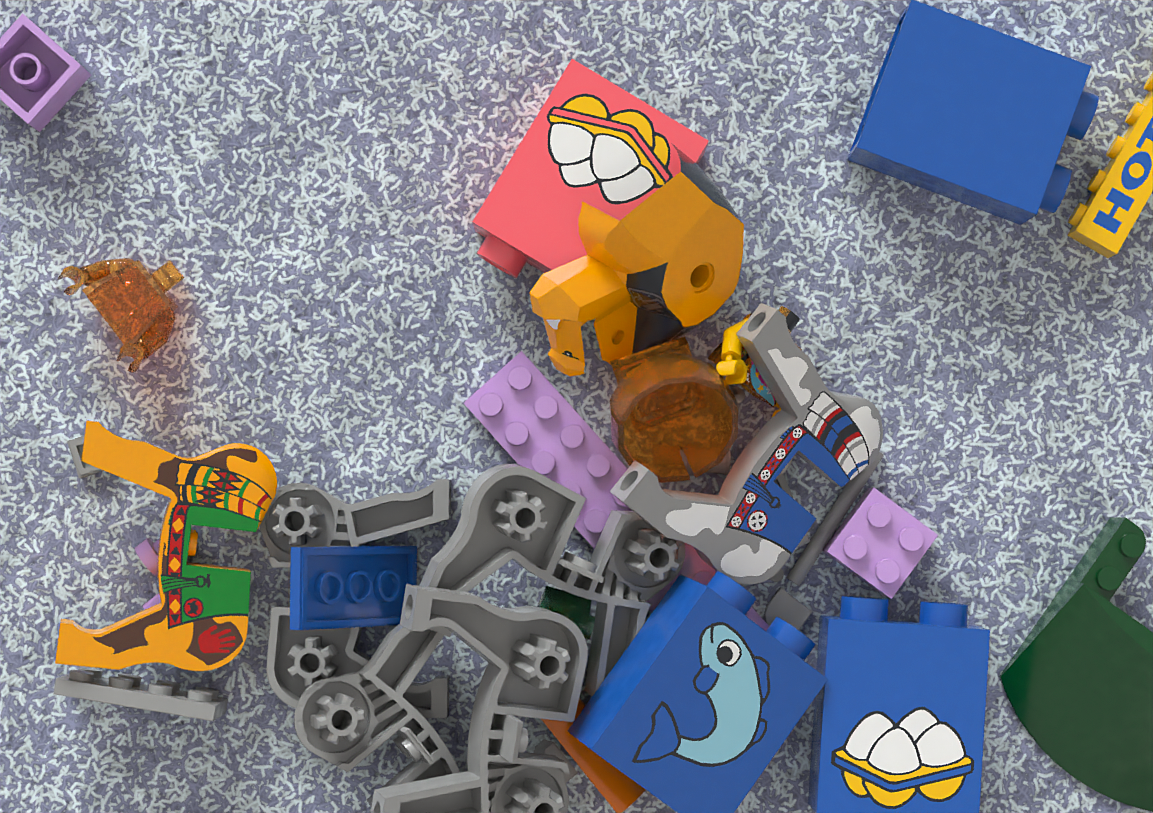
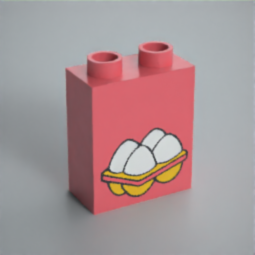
[472,59,709,278]

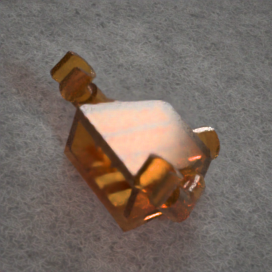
[57,258,185,373]

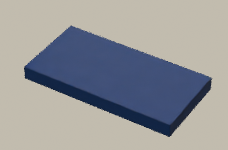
[290,546,417,630]

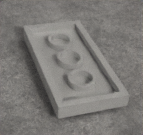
[53,667,228,721]

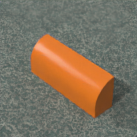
[541,698,646,813]

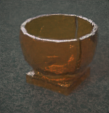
[610,336,738,483]

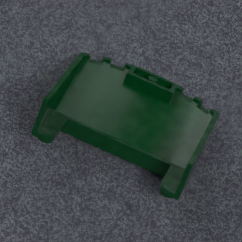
[999,517,1153,812]

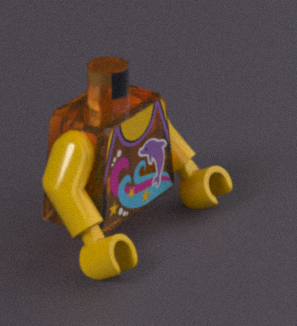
[707,306,802,417]

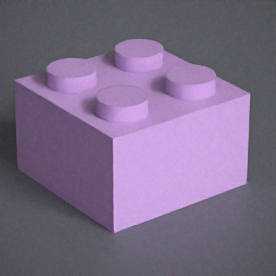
[0,13,91,132]
[822,488,938,599]

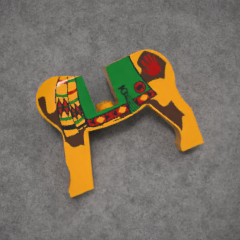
[55,420,277,671]

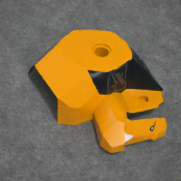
[529,144,744,376]

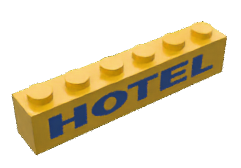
[1068,72,1153,258]

